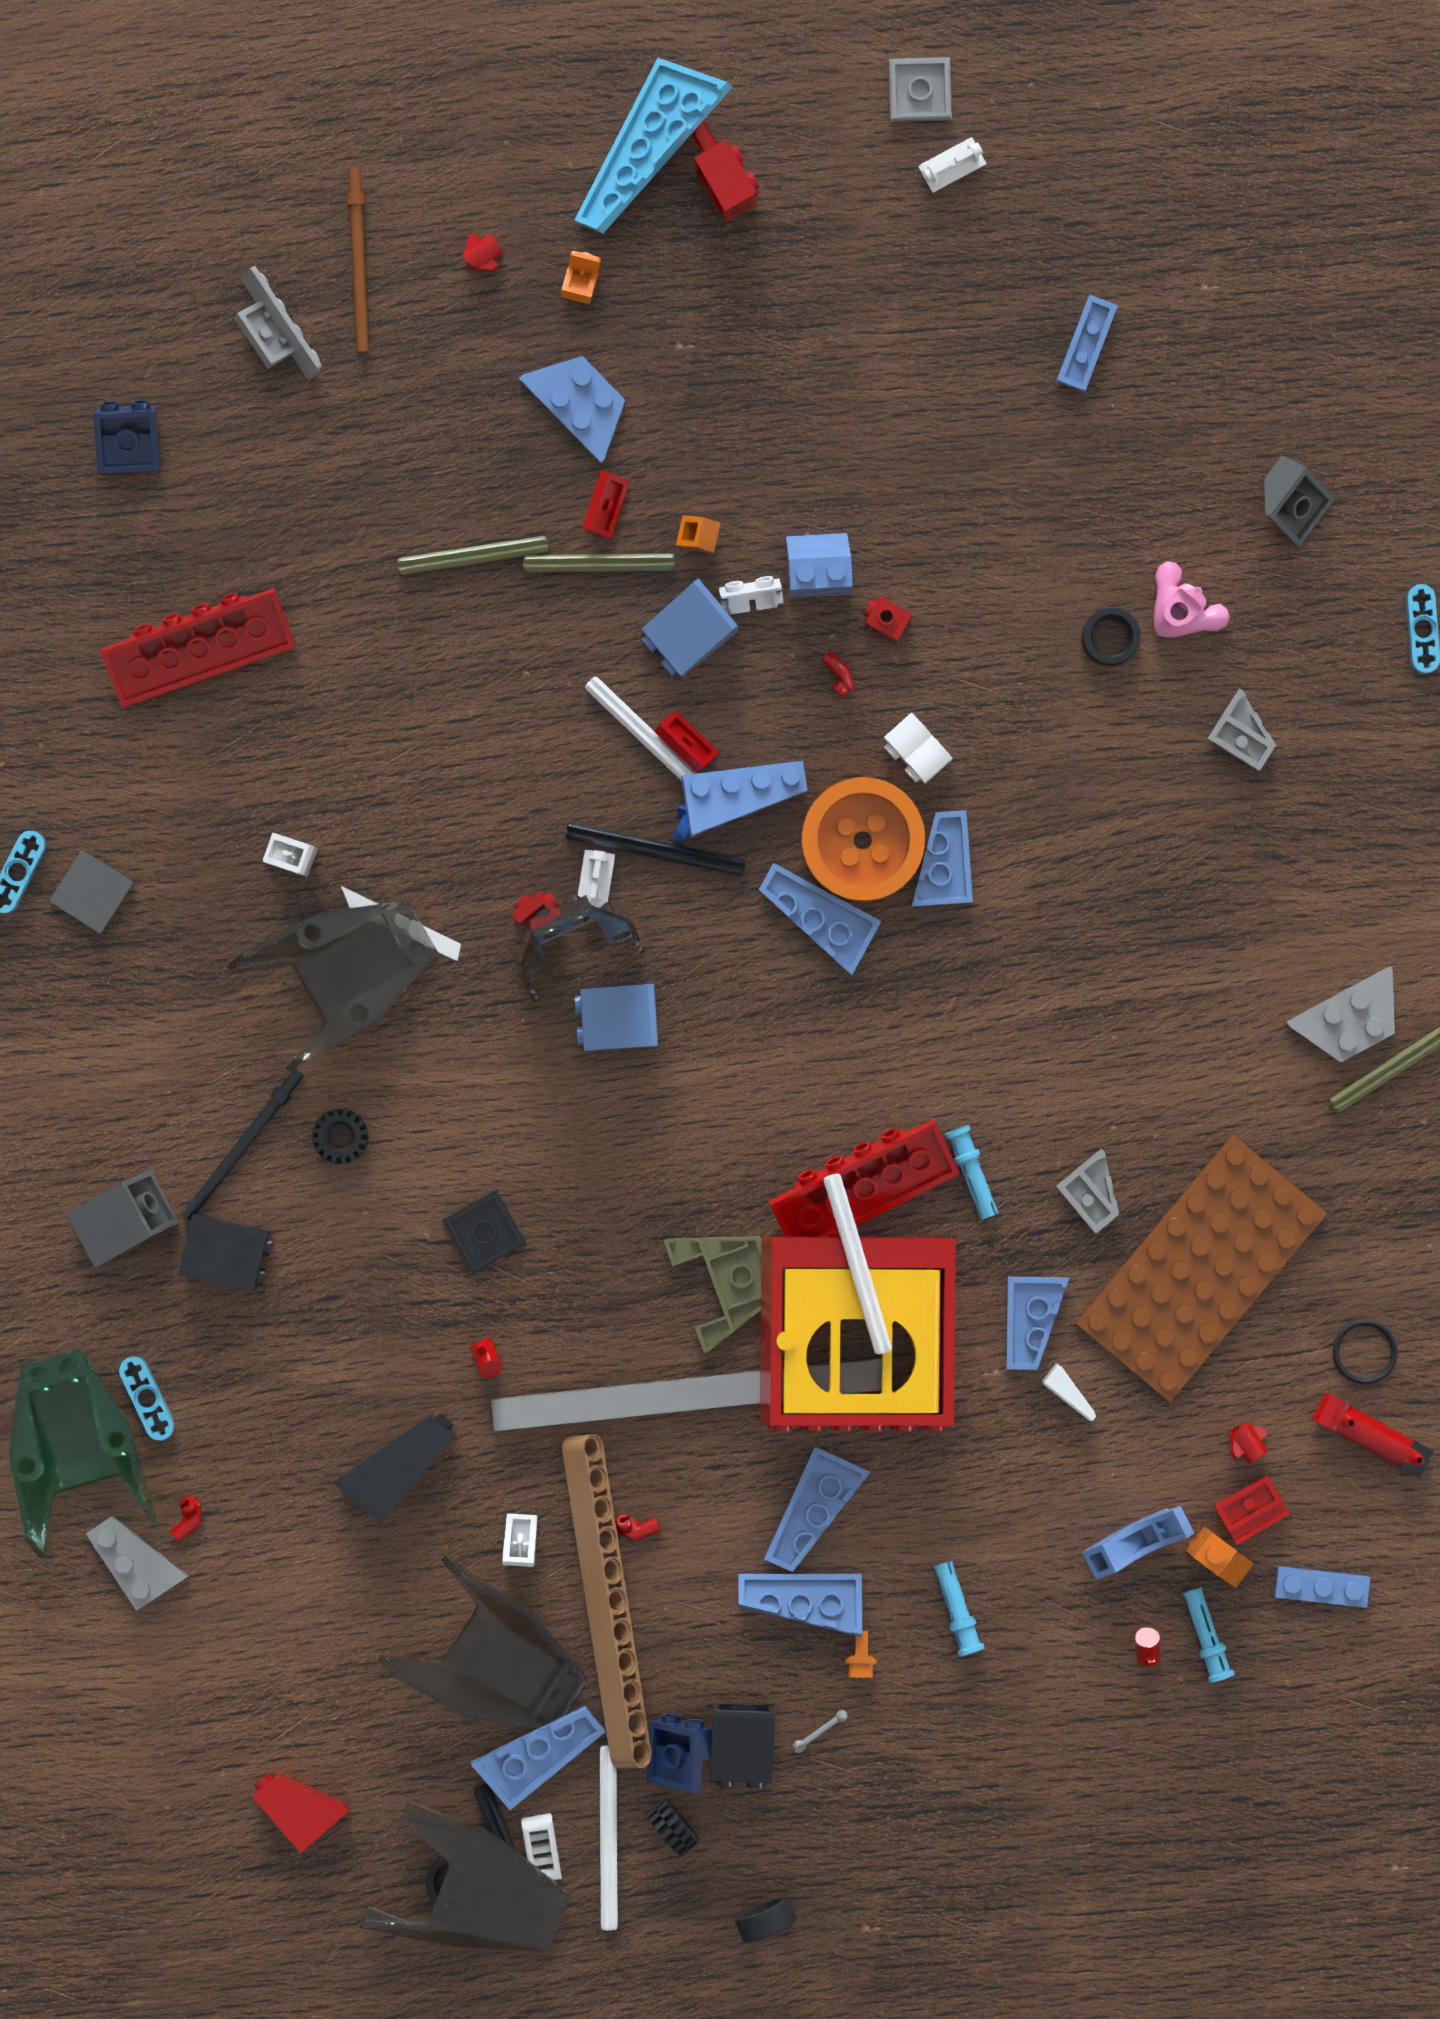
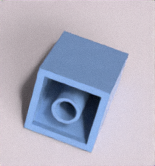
[786,533,853,598]
[641,578,738,678]
[575,984,658,1051]

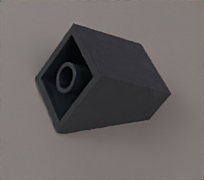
[178,1213,274,1292]
[710,1702,775,1788]

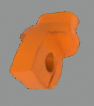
[845,1631,877,1678]

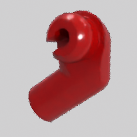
[170,1496,201,1542]

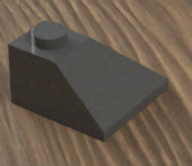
[1264,455,1335,547]

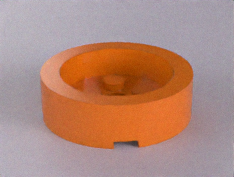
[801,777,925,902]

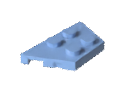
[519,356,625,464]

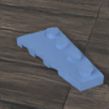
[681,761,808,838]
[759,863,881,975]
[764,1446,871,1572]
[738,1574,862,1637]
[470,1706,605,1810]

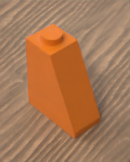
[1186,1526,1254,1588]

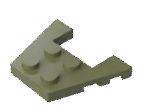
[663,1236,761,1353]

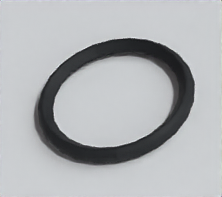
[1333,1319,1398,1384]

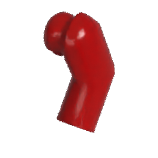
[822,651,854,697]
[615,1514,661,1541]

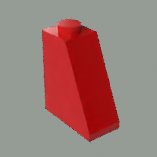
[252,1772,350,1853]

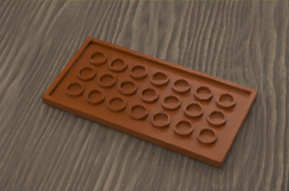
[1075,1135,1327,1402]

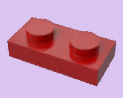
[582,471,630,539]
[654,710,720,773]

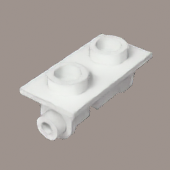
[918,137,986,193]
[719,576,783,615]
[575,850,615,915]

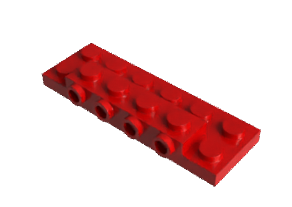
[100,588,296,708]
[768,1119,960,1237]

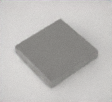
[889,57,952,122]

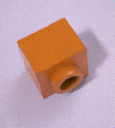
[676,515,721,553]

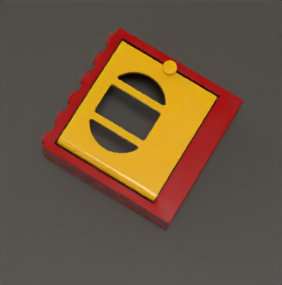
[760,1236,956,1431]

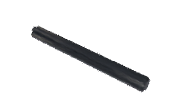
[565,823,746,875]

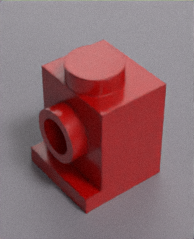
[863,596,913,643]

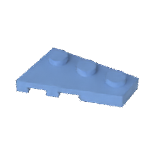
[911,810,973,907]
[1006,1276,1069,1370]

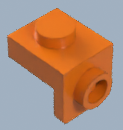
[560,251,601,304]

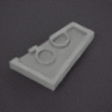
[86,1516,189,1611]

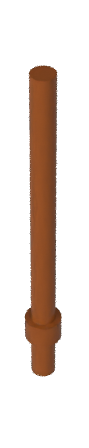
[346,168,369,353]

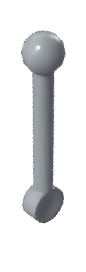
[792,1710,848,1753]

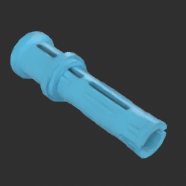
[944,1125,999,1220]
[934,1561,985,1656]
[1183,1587,1235,1683]

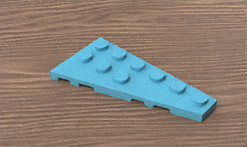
[574,58,733,234]

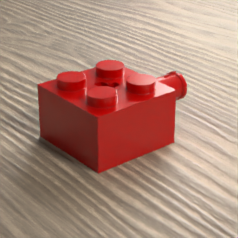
[691,121,759,222]

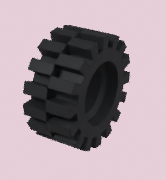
[312,1109,369,1164]
[646,1798,700,1857]

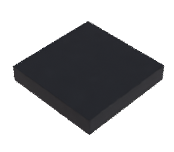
[443,1190,527,1274]

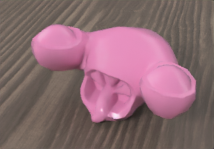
[1153,561,1230,638]

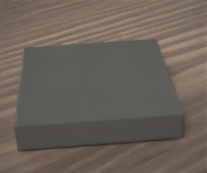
[49,850,135,934]

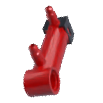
[1312,1392,1434,1478]

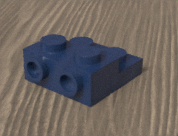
[93,400,160,474]
[647,1713,712,1793]

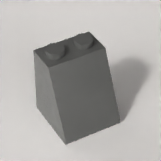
[66,1169,179,1268]

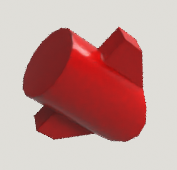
[463,233,504,272]
[470,1338,503,1378]
[1229,1423,1268,1464]
[1135,1627,1161,1667]

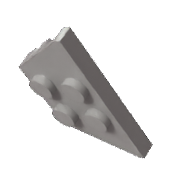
[1285,966,1395,1063]

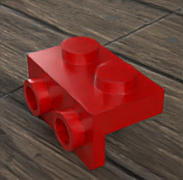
[512,891,562,926]

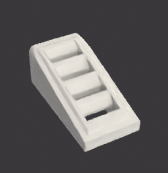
[1042,1363,1096,1421]
[521,1813,562,1884]

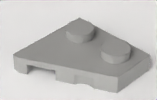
[1207,688,1276,772]
[1056,1149,1119,1234]

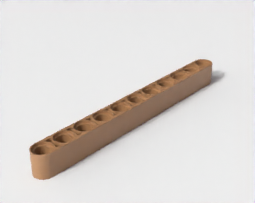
[562,1434,652,1769]

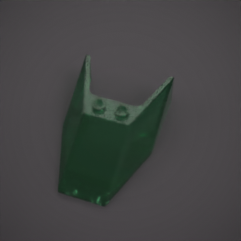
[9,1348,158,1558]

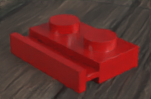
[1213,1474,1290,1545]

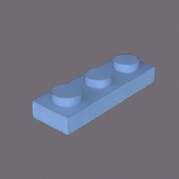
[1056,294,1118,393]
[1274,1566,1370,1608]

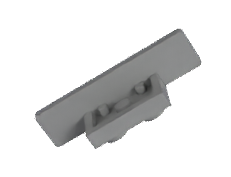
[234,266,322,380]

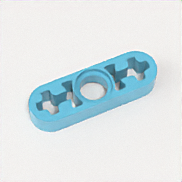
[1406,584,1440,674]
[0,831,46,914]
[119,1356,175,1440]

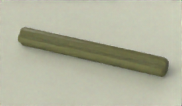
[397,536,549,575]
[523,554,675,573]
[1329,1027,1440,1112]

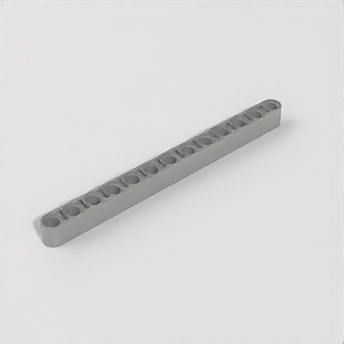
[490,1358,882,1431]

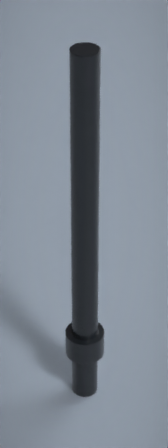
[181,1068,304,1221]

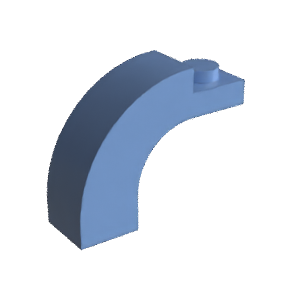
[1082,1506,1194,1580]

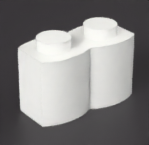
[884,713,953,785]

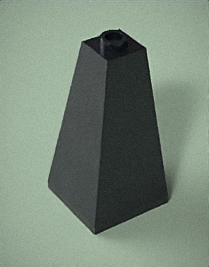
[334,1413,456,1524]

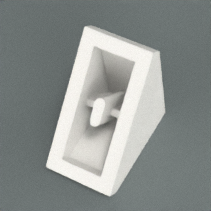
[262,833,318,878]
[502,1513,538,1567]

